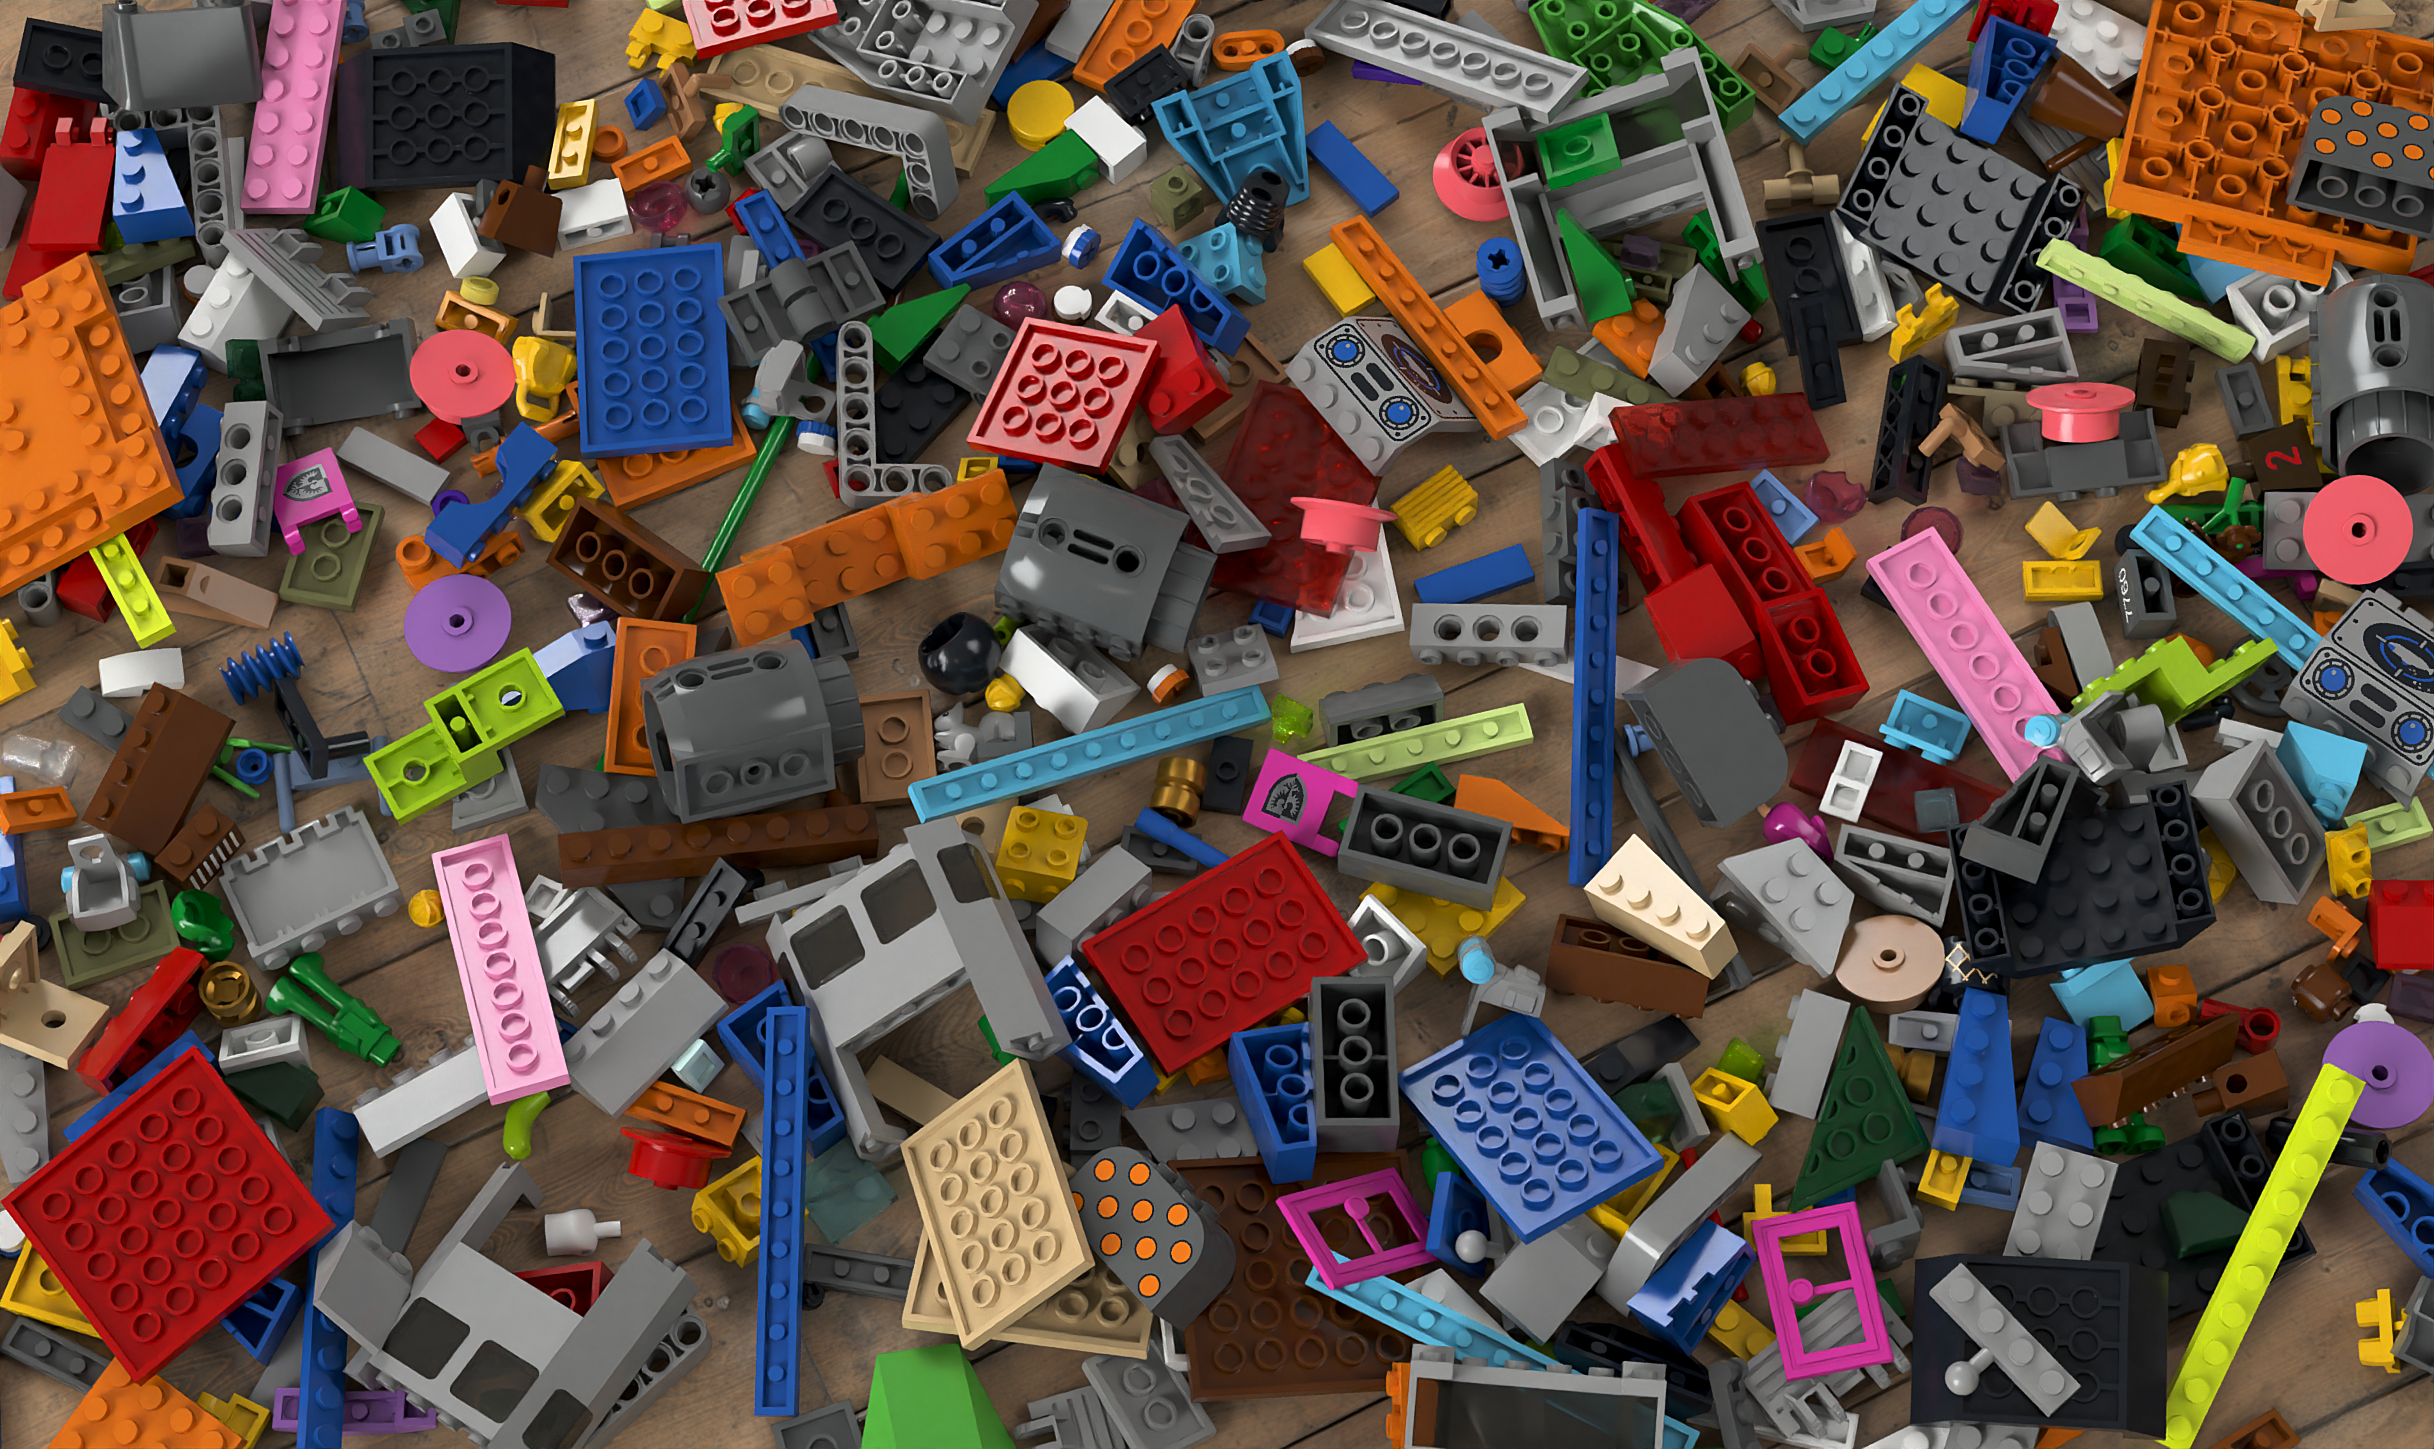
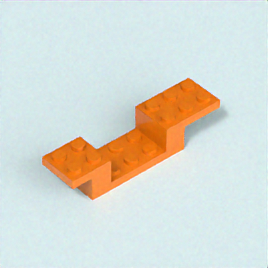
[715,468,1019,647]

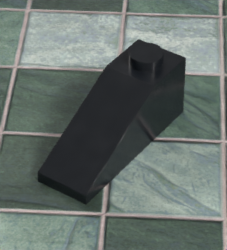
[1583,1015,1700,1106]

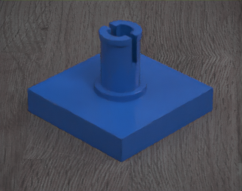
[1424,1172,1491,1278]

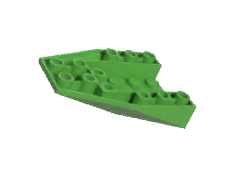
[1528,0,1756,159]
[861,1342,1017,1449]

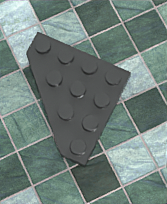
[535,764,685,933]

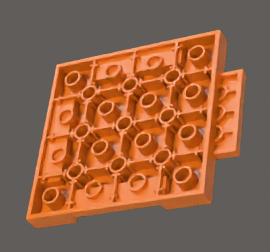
[2108,0,2434,287]
[0,252,185,598]

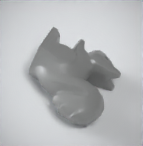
[933,702,1016,775]

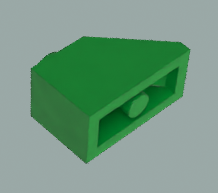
[301,186,387,245]

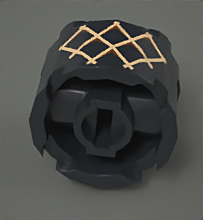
[1929,936,2010,1015]

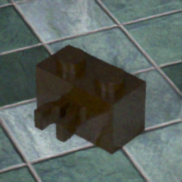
[2132,338,2195,429]

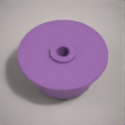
[404,574,512,674]
[2321,1021,2434,1130]

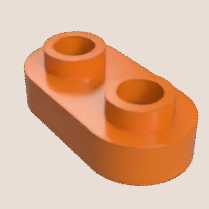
[1212,29,1285,71]

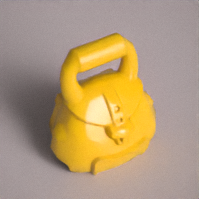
[512,336,577,423]
[2144,443,2230,504]

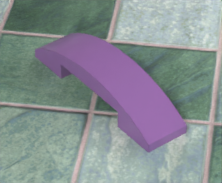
[2050,204,2098,333]
[272,1387,438,1436]

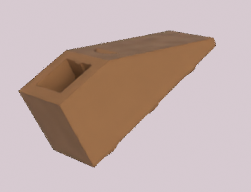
[151,555,280,631]

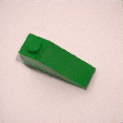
[984,129,1100,209]
[1556,207,1637,323]
[1681,208,1769,319]
[2098,213,2208,303]
[860,283,971,375]

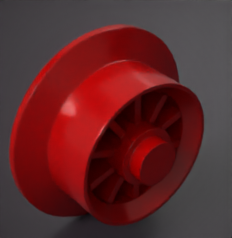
[620,1127,732,1191]

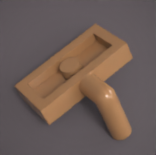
[1731,43,1809,115]
[657,63,732,144]
[1918,403,2006,472]

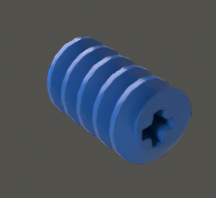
[1476,237,1528,308]
[219,631,306,706]

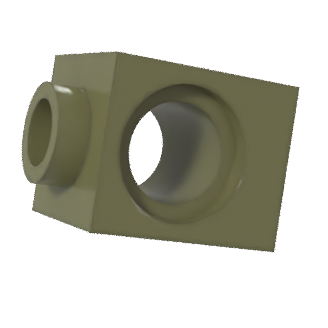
[1151,164,1204,232]

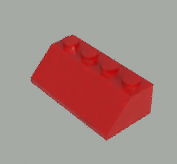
[0,87,100,182]
[1583,439,1699,595]
[1675,481,1817,643]
[2365,879,2434,970]
[75,946,210,1097]

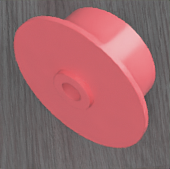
[1433,126,1526,222]
[410,329,516,425]
[2026,382,2135,443]
[2303,475,2413,585]
[1290,497,1398,555]

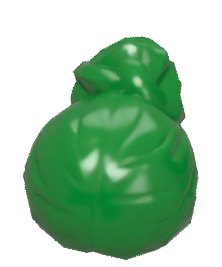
[171,888,235,963]

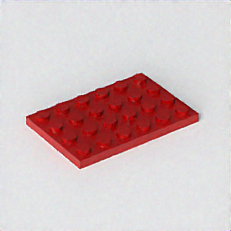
[1081,829,1369,1078]

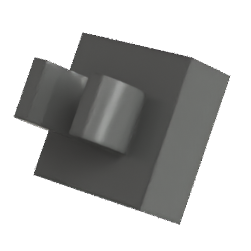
[461,409,506,454]

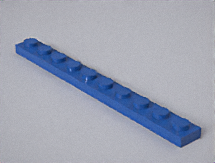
[1569,507,1619,888]
[754,1006,810,1417]
[296,1106,359,1449]

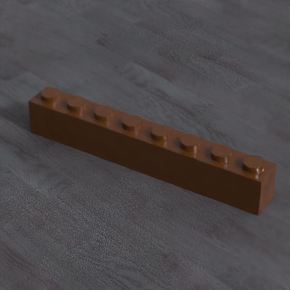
[558,803,879,890]

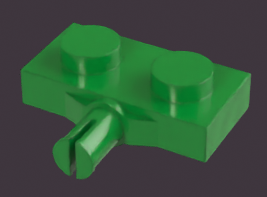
[1808,23,1879,95]
[705,104,760,177]

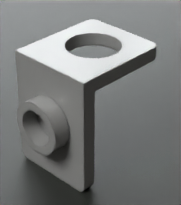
[1880,260,1924,333]

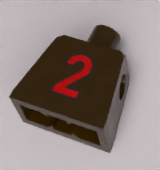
[2226,418,2324,502]

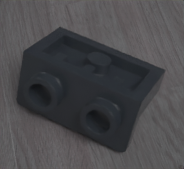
[1103,43,1189,127]

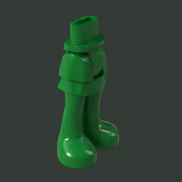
[265,951,403,1068]
[2086,1015,2166,1156]

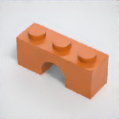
[1443,288,1545,401]

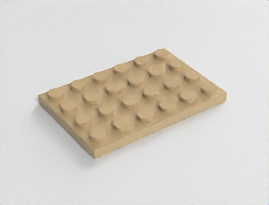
[900,1057,1095,1351]
[902,1225,1155,1359]

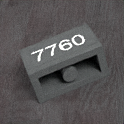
[2113,549,2177,639]

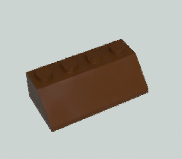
[546,495,711,623]
[81,681,236,857]
[1544,914,1710,1019]
[2070,1010,2241,1130]

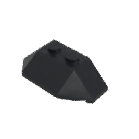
[1553,1321,1714,1421]

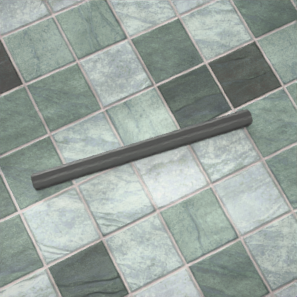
[1613,727,1753,990]

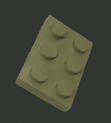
[278,501,385,613]
[48,880,183,991]

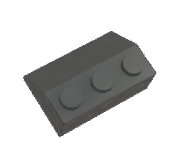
[1319,673,1444,748]

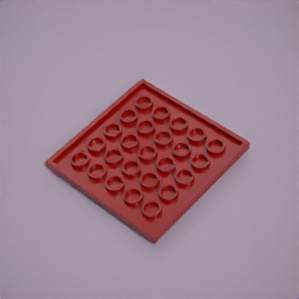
[0,1045,337,1386]

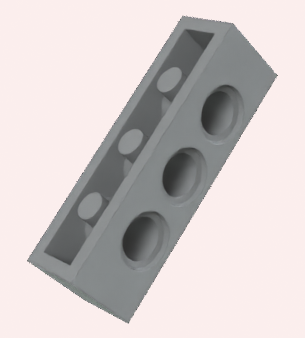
[207,401,284,558]
[1409,603,1571,667]

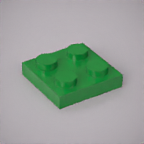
[1536,111,1623,191]

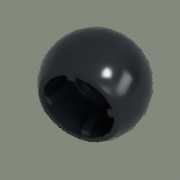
[918,612,1002,695]

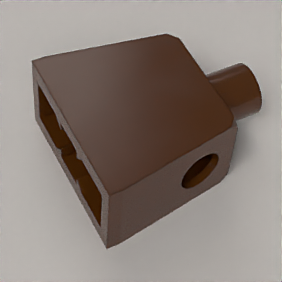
[476,164,563,258]
[2191,1049,2289,1119]

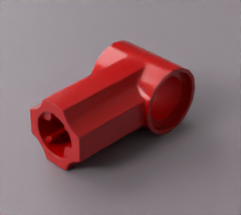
[2199,997,2281,1055]

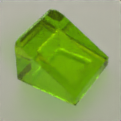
[1716,1037,1766,1084]

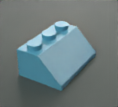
[2275,720,2368,832]

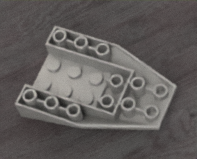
[807,0,1039,127]

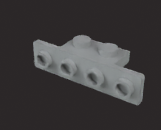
[725,235,769,370]

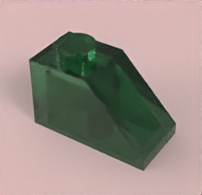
[224,1061,325,1133]
[1610,1079,1682,1144]
[2162,1189,2251,1258]

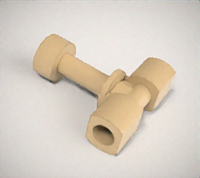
[1763,129,1840,209]

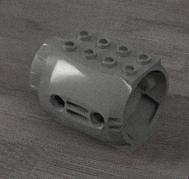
[2309,274,2434,497]
[994,462,1218,661]
[640,639,865,824]

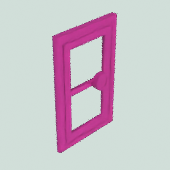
[1275,1167,1440,1291]
[1751,1201,1894,1382]

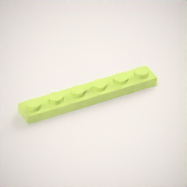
[2035,237,2256,364]
[1297,703,1534,783]

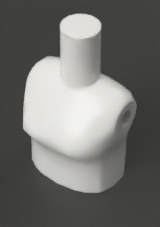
[545,1209,622,1256]

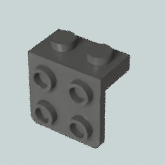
[1866,1159,1924,1272]

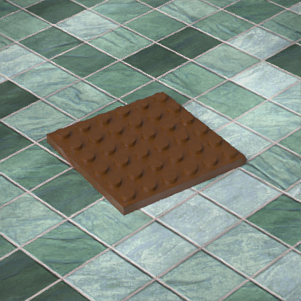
[1166,1148,1426,1403]

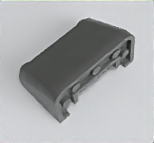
[102,0,263,111]
[257,317,424,437]

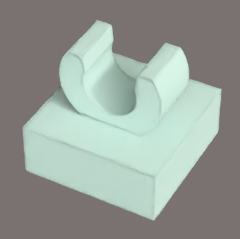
[670,1038,725,1094]

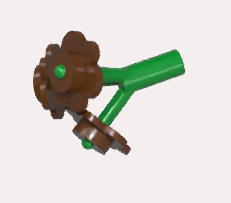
[2183,477,2262,565]

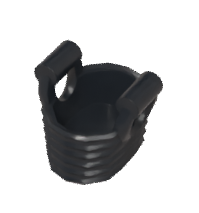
[1214,169,1291,253]

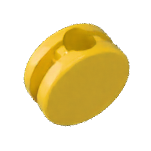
[1007,80,1075,152]

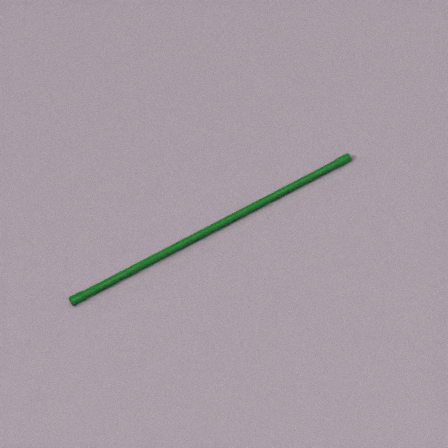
[594,168,910,772]

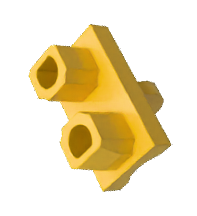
[2324,821,2374,899]
[2356,1289,2408,1374]

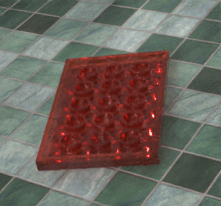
[1194,379,1383,619]

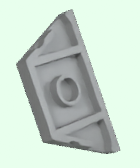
[1770,0,1878,33]
[1717,837,1855,978]
[1124,1096,1259,1164]

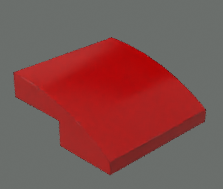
[1967,0,2059,43]

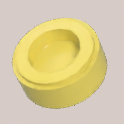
[460,276,499,305]

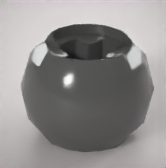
[684,168,731,214]

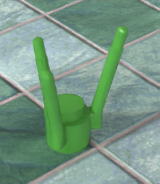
[210,737,296,799]

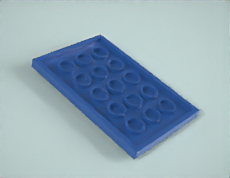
[573,242,734,460]
[1398,1011,1664,1245]

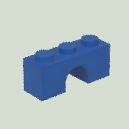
[157,403,224,527]

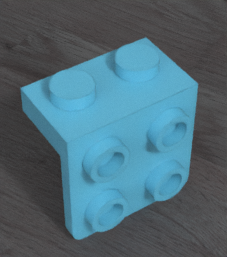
[1176,222,1267,306]
[1879,689,1972,766]
[2049,957,2155,1048]

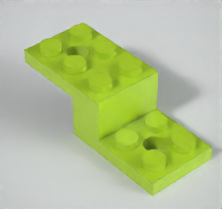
[2068,636,2279,729]
[363,647,566,826]

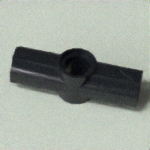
[2265,1117,2392,1171]

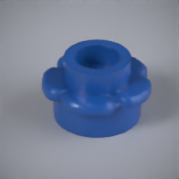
[236,748,274,785]

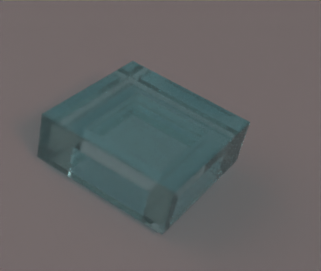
[1913,788,1960,833]

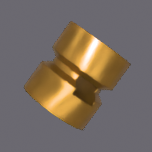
[1148,757,1208,828]
[198,961,262,1028]
[1882,1041,1936,1104]

